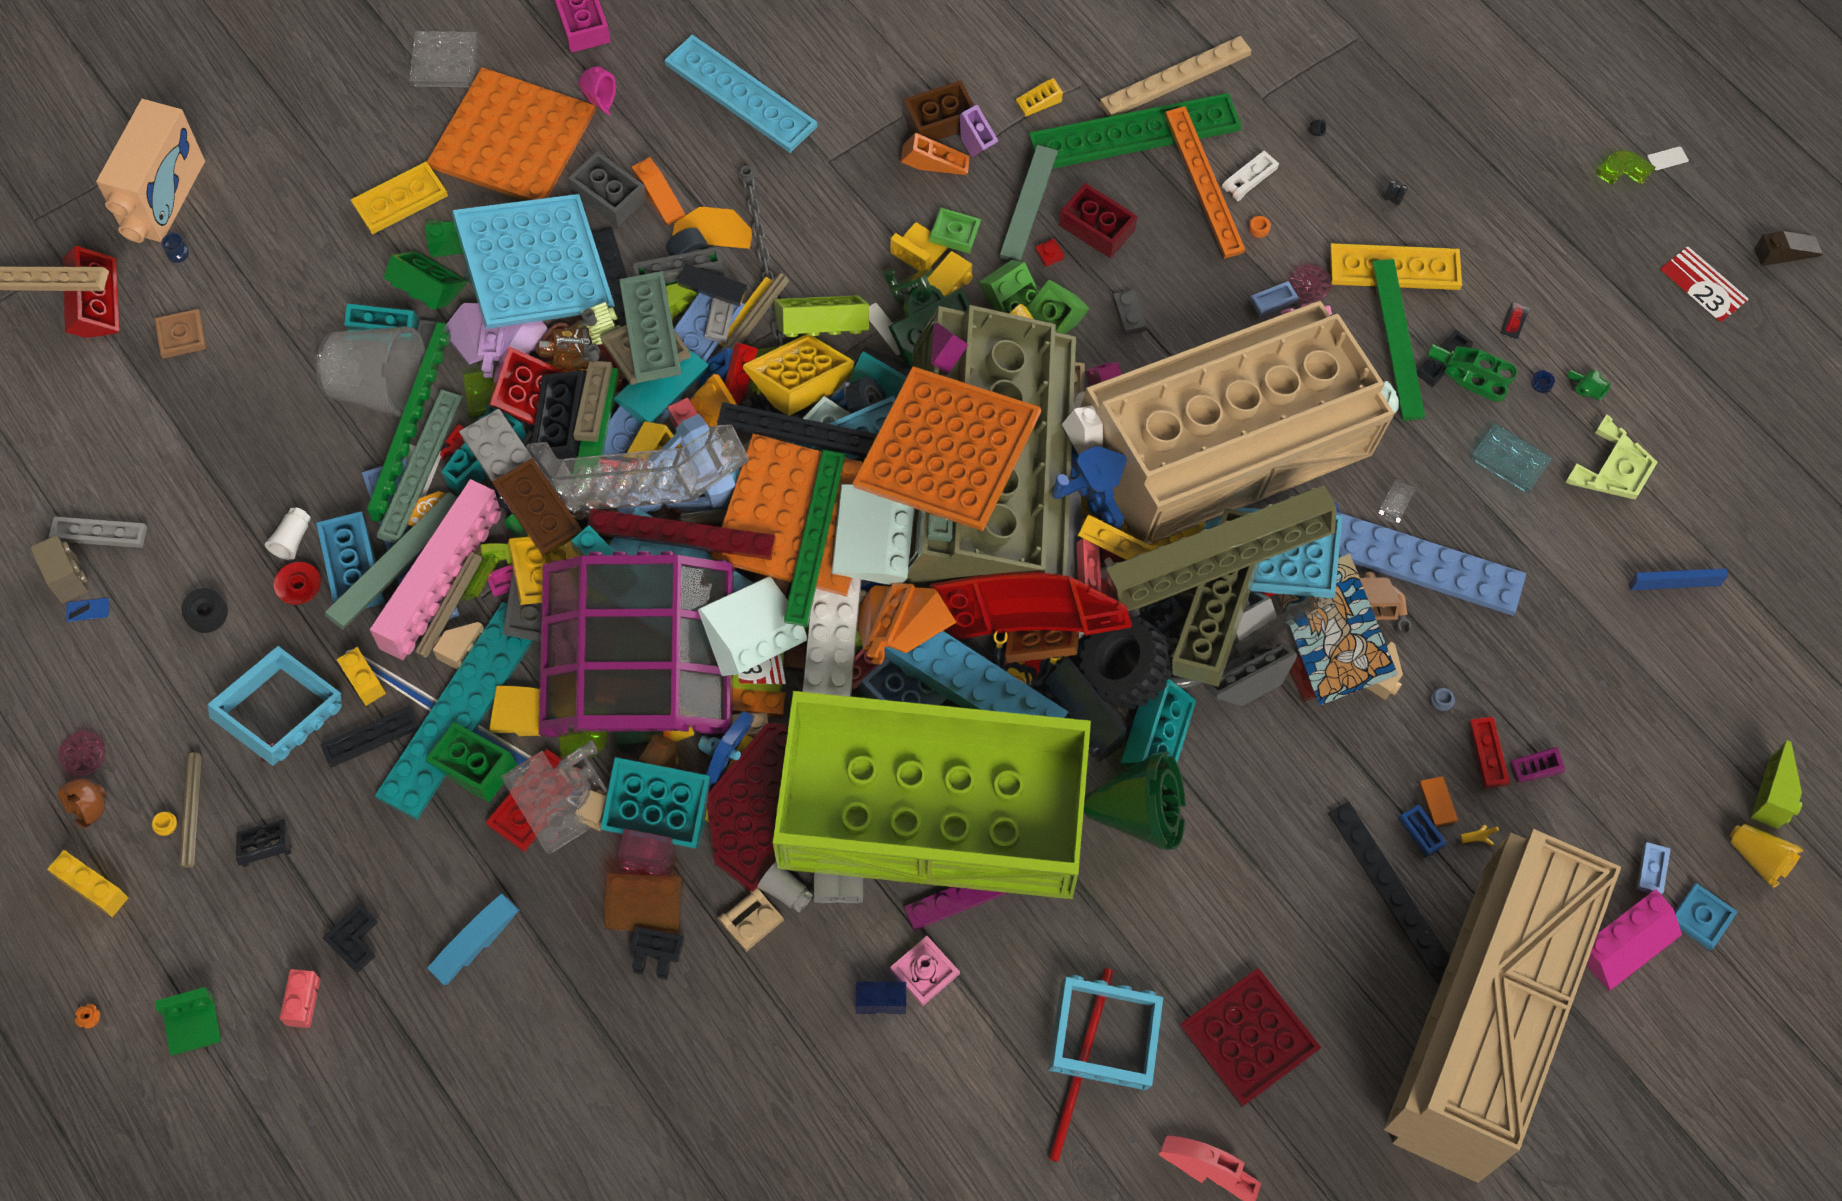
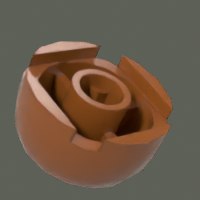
[58,779,106,829]

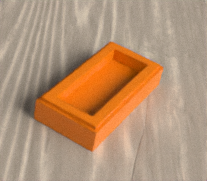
[1419,776,1458,827]

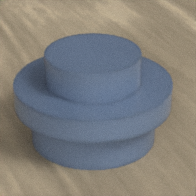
[1431,688,1455,711]

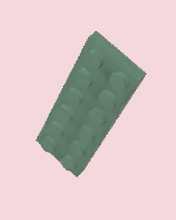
[619,271,682,383]

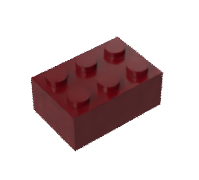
[1058,183,1138,259]

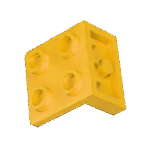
[890,223,948,271]

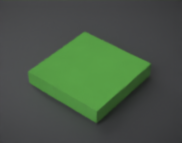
[929,207,981,254]

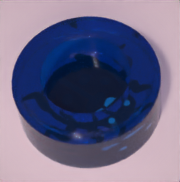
[1531,370,1555,393]

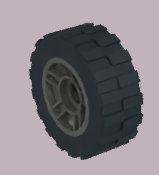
[845,376,887,414]

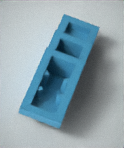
[427,894,520,985]

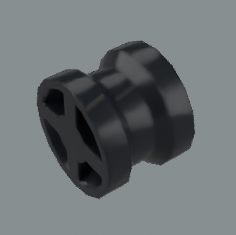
[1383,180,1408,206]

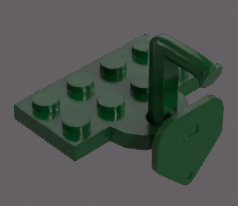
[883,269,970,366]

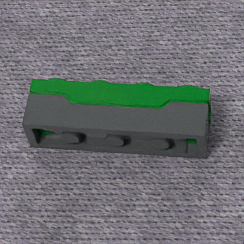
[633,247,724,286]

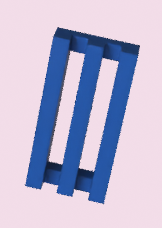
[1398,804,1447,858]

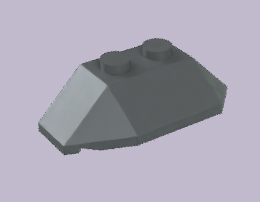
[1205,642,1297,706]

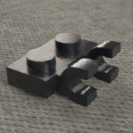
[630,926,685,980]

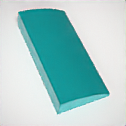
[614,349,709,425]

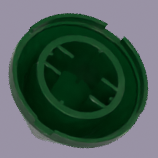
[1083,752,1186,850]

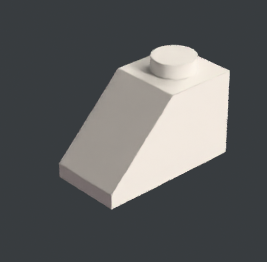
[1062,405,1103,455]

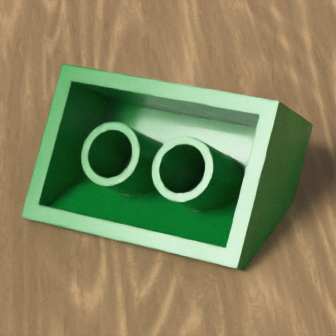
[384,250,468,309]

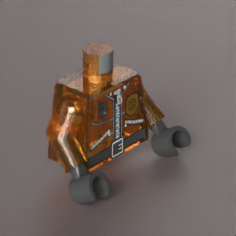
[539,308,600,372]

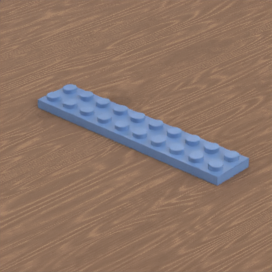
[602,293,745,464]
[1336,512,1526,616]

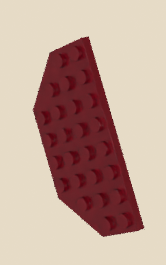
[707,723,789,892]

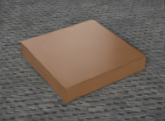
[154,309,207,359]

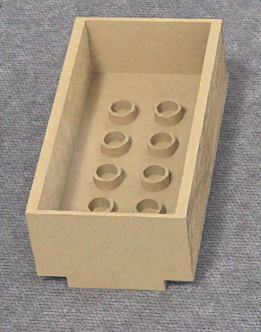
[1080,300,1395,545]
[1384,829,1621,1183]

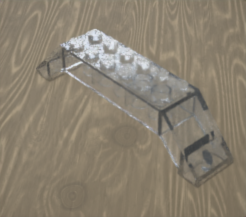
[526,424,749,512]

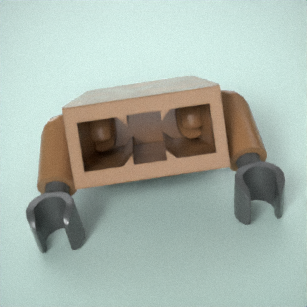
[1360,572,1412,634]

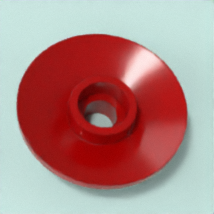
[274,562,321,605]

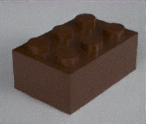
[903,80,974,141]

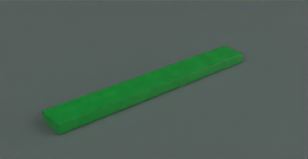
[1371,259,1425,421]
[784,450,846,627]

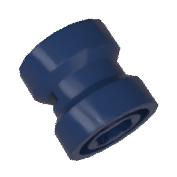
[161,233,189,263]

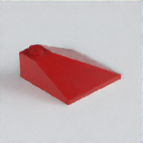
[489,346,565,425]

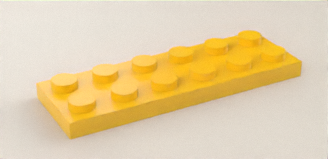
[1330,244,1462,290]

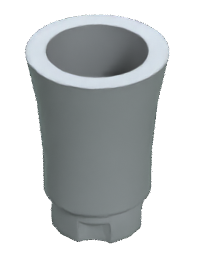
[757,862,814,913]

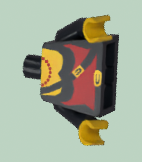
[991,630,1063,690]

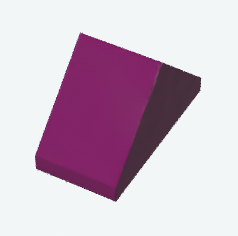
[931,323,968,373]

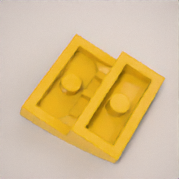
[489,686,541,736]

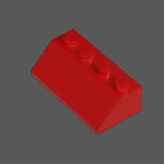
[63,245,119,338]

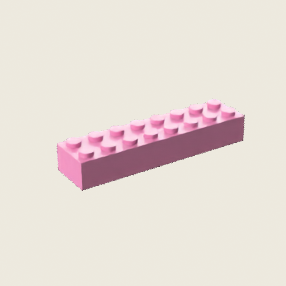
[370,479,501,660]

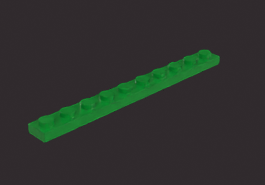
[367,322,451,522]

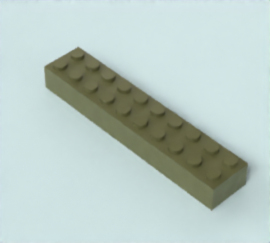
[1106,485,1337,612]

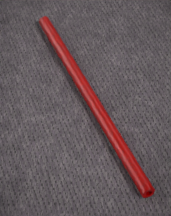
[1049,968,1114,1162]

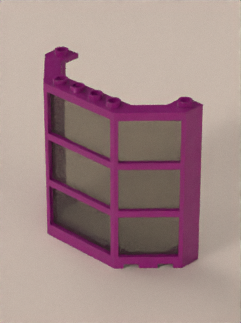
[539,551,734,737]

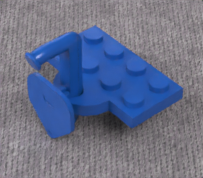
[1052,446,1127,530]

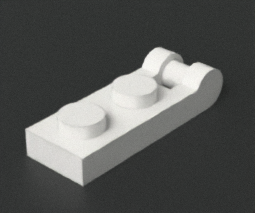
[1222,151,1279,201]

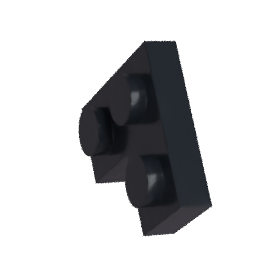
[322,904,378,973]

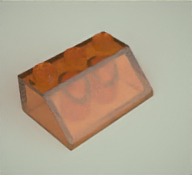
[605,873,684,933]

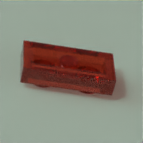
[1289,653,1317,702]

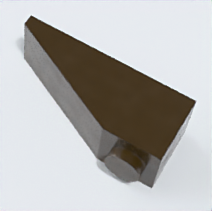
[1754,231,1823,266]

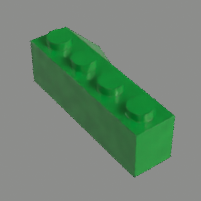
[425,219,463,258]

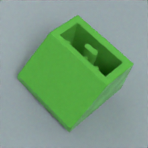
[979,260,1039,314]

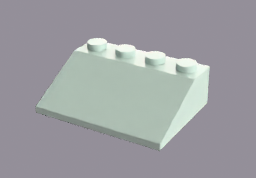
[831,484,914,585]
[698,576,808,676]

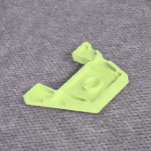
[1566,414,1658,500]

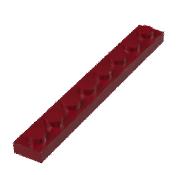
[587,509,776,560]

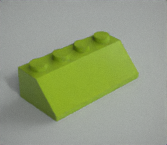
[773,295,869,337]

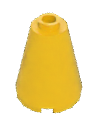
[1730,824,1803,888]

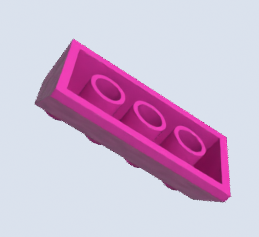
[1586,889,1682,991]

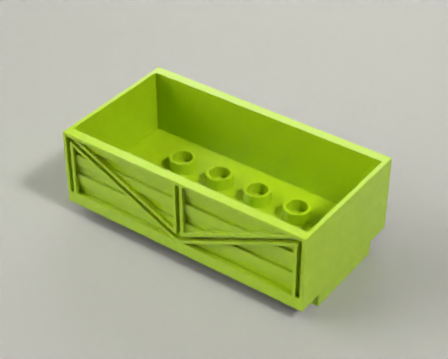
[773,691,1091,899]

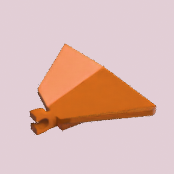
[858,583,956,665]

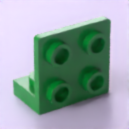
[155,987,221,1056]

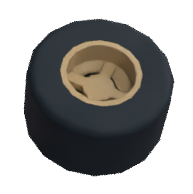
[666,228,709,256]

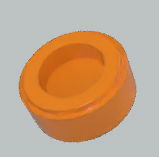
[1248,216,1271,238]

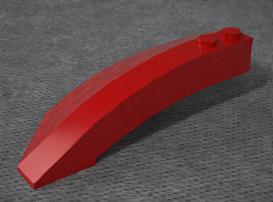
[930,572,1132,640]

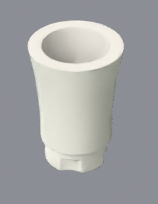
[265,508,311,560]

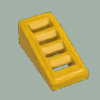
[1016,78,1063,117]

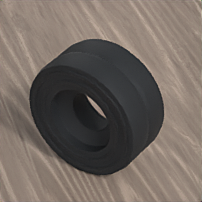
[181,588,228,633]

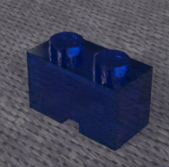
[856,982,906,1014]

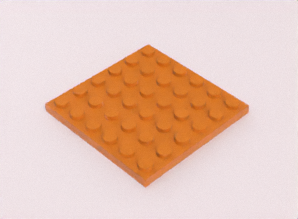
[427,67,596,201]
[853,367,1041,531]
[711,434,863,597]

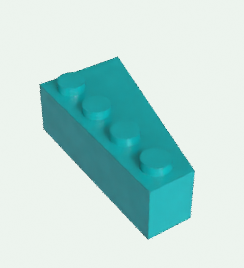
[441,404,526,495]

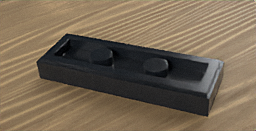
[678,264,747,307]
[1417,330,1473,387]

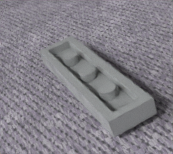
[49,517,147,548]

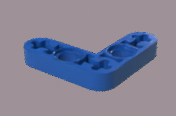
[706,711,755,792]

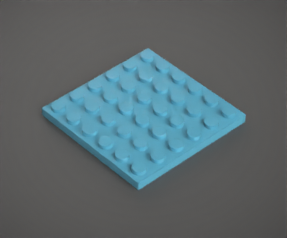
[452,194,615,329]

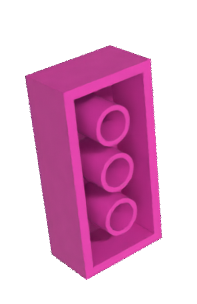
[553,0,611,53]

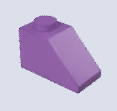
[960,105,998,158]

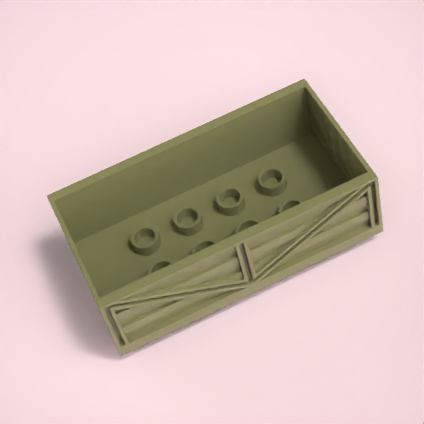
[903,305,1076,588]

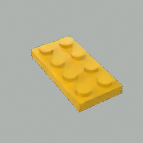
[351,162,448,235]

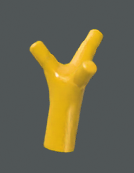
[1460,825,1499,847]

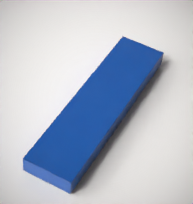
[1629,568,1728,590]

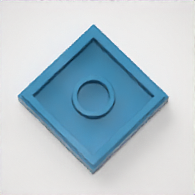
[1675,882,1738,951]

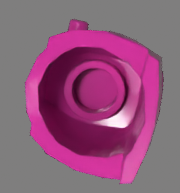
[578,66,616,116]

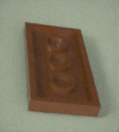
[492,458,582,557]

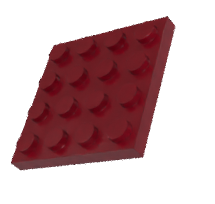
[1179,968,1322,1107]

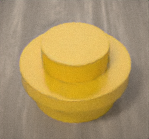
[152,812,178,836]

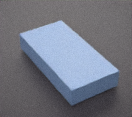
[1249,281,1299,317]

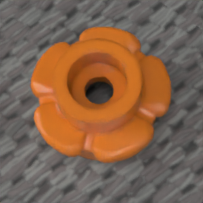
[75,1004,100,1029]

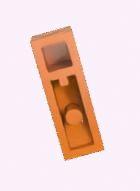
[901,133,970,175]
[632,157,685,226]

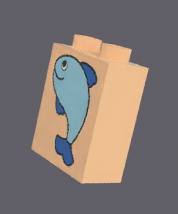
[96,99,205,243]

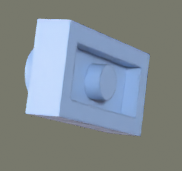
[1636,842,1670,895]

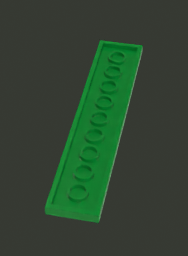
[1029,93,1241,169]

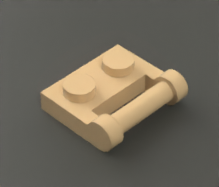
[717,888,784,952]

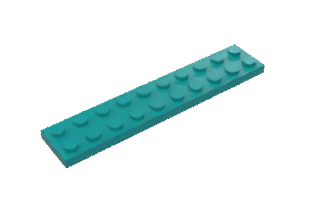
[375,602,534,820]

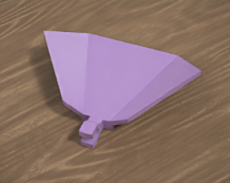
[446,303,548,378]

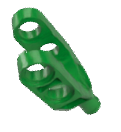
[1427,344,1517,402]

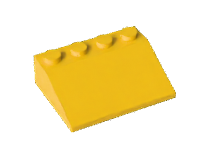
[743,334,854,416]

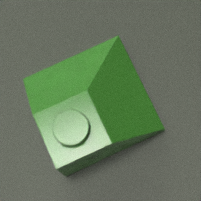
[1027,280,1090,334]

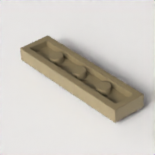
[574,361,613,442]

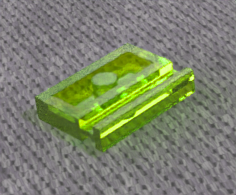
[461,554,500,601]

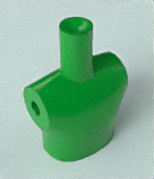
[1567,370,1611,401]

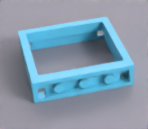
[208,646,342,766]
[1048,975,1163,1091]

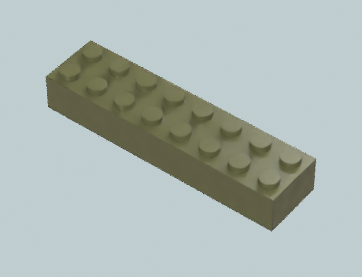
[1172,508,1260,687]

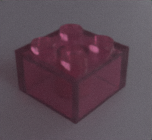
[617,829,676,882]

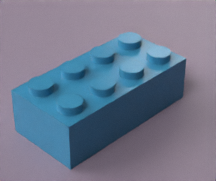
[316,511,385,608]

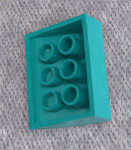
[600,757,711,848]

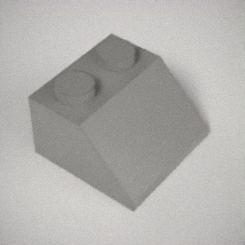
[1234,591,1279,643]

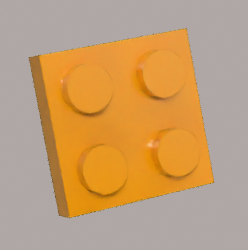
[690,374,737,437]

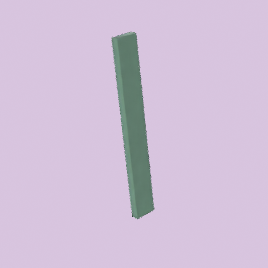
[377,389,462,544]
[325,492,457,630]

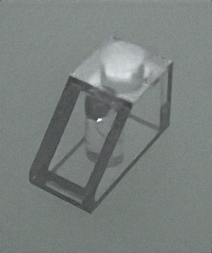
[1378,479,1416,522]

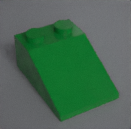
[425,722,517,803]

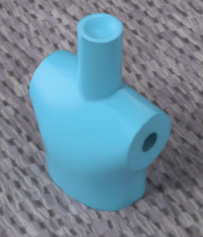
[698,735,741,761]

